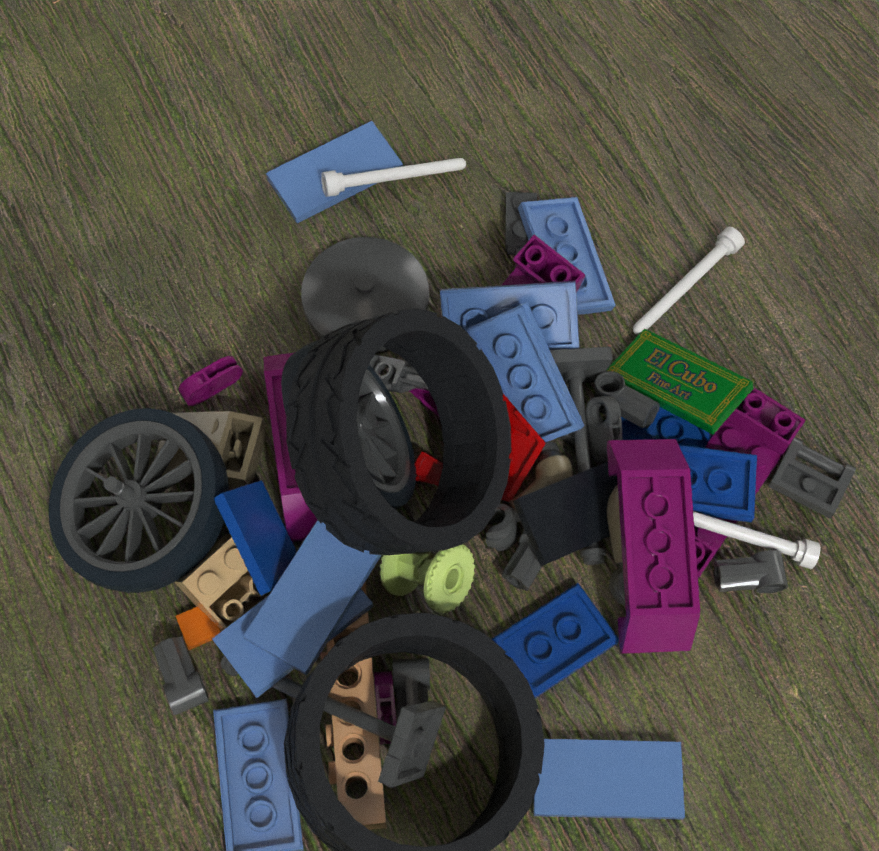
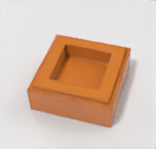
[175,606,221,650]

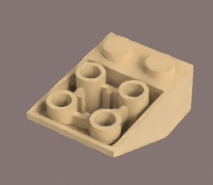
[174,534,272,631]

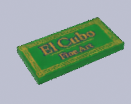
[606,329,754,435]

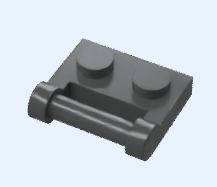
[768,437,856,519]

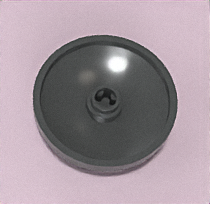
[301,237,429,354]

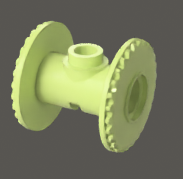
[379,544,475,613]

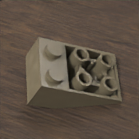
[154,411,267,490]

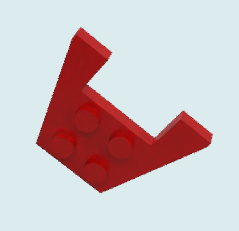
[415,394,546,502]

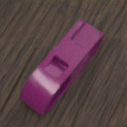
[178,356,243,406]
[373,671,397,745]

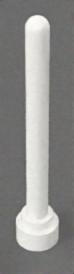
[321,158,466,197]
[633,227,745,335]
[693,511,820,569]

